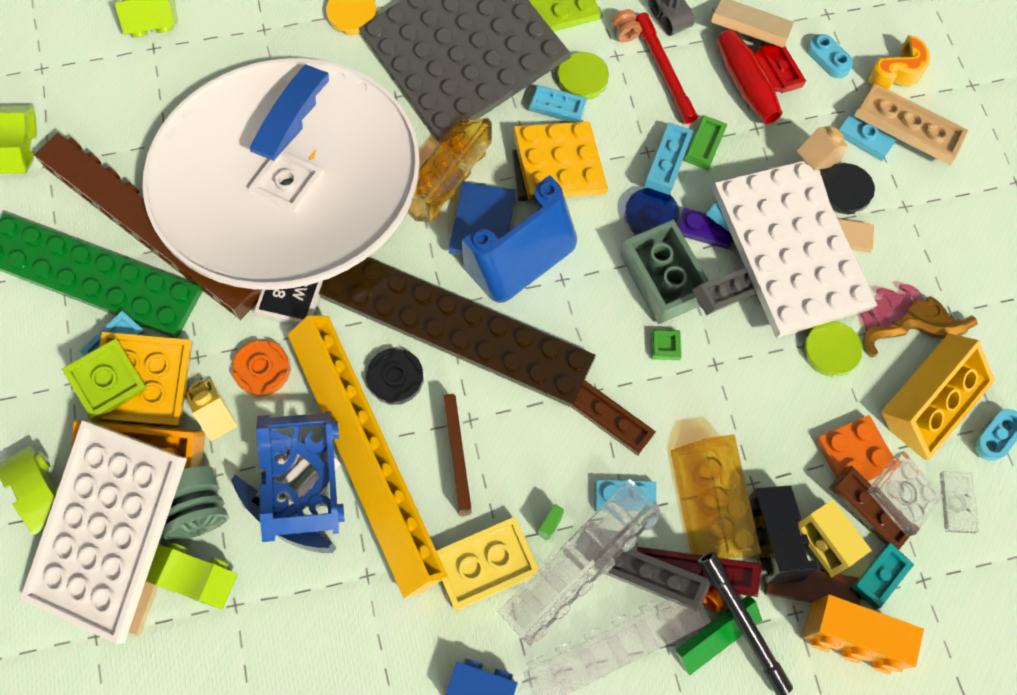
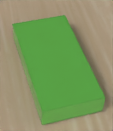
[684,115,727,170]

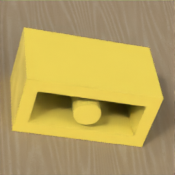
[798,499,872,578]

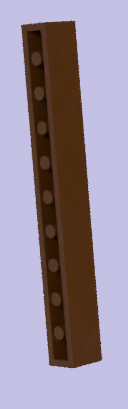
[34,133,261,321]

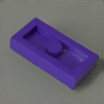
[678,208,732,250]

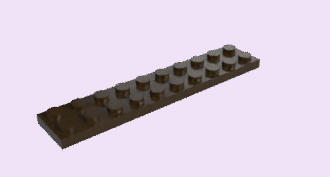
[319,257,596,408]

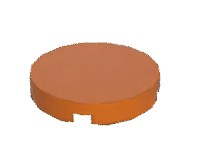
[232,340,291,396]

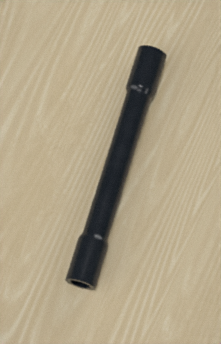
[698,552,793,695]

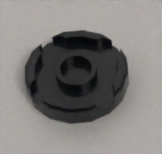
[822,163,875,215]
[366,348,424,405]

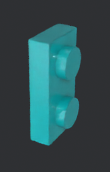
[851,543,914,610]

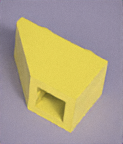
[186,378,237,441]

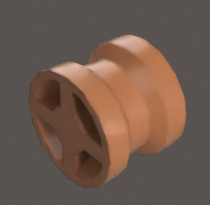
[611,9,642,42]

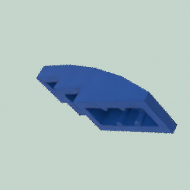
[250,64,329,161]

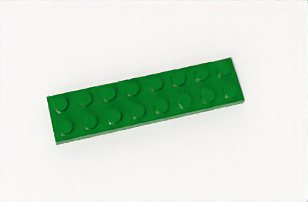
[0,213,203,339]

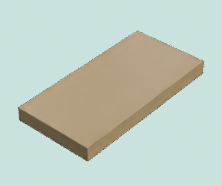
[854,83,968,165]

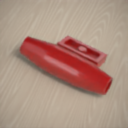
[716,29,806,124]

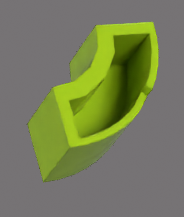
[0,105,37,174]
[0,445,59,535]
[145,542,238,610]

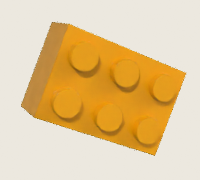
[802,595,924,674]

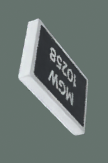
[254,281,323,325]

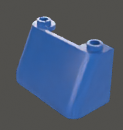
[462,175,577,303]

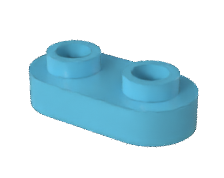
[808,34,853,79]
[975,409,1017,461]

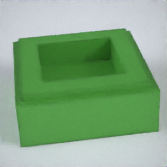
[651,330,681,360]
[538,504,564,540]

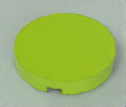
[557,52,609,100]
[804,321,863,377]

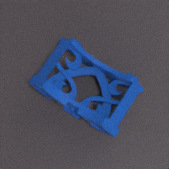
[256,411,345,542]

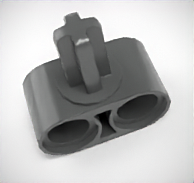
[648,0,695,36]

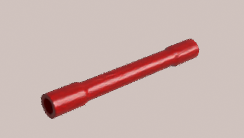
[635,12,698,124]

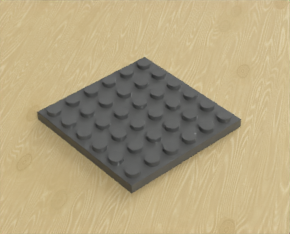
[359,0,571,144]

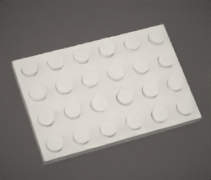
[711,161,877,338]
[20,420,187,644]

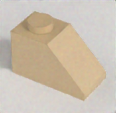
[797,126,848,171]

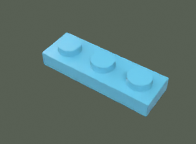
[644,122,694,195]

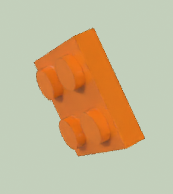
[816,415,899,481]

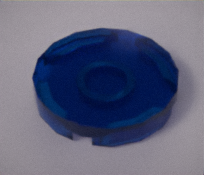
[624,188,679,235]

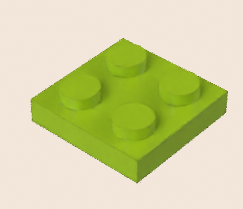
[62,338,148,421]

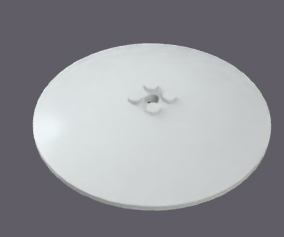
[142,58,420,290]

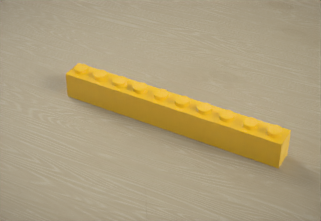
[287,316,448,598]

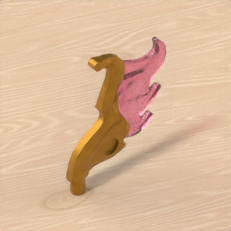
[859,284,978,358]

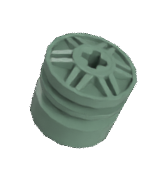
[162,466,229,541]

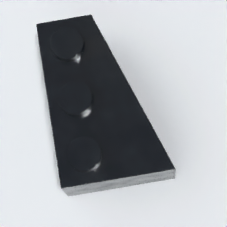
[746,485,818,586]

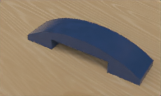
[231,475,336,553]

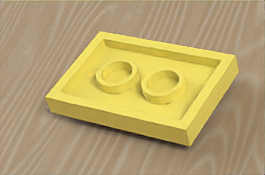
[436,517,540,612]

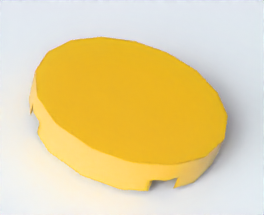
[326,0,377,35]

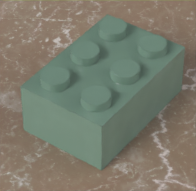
[620,220,709,324]

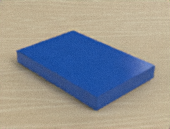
[449,182,516,255]

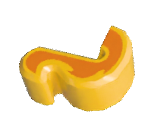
[868,35,930,89]

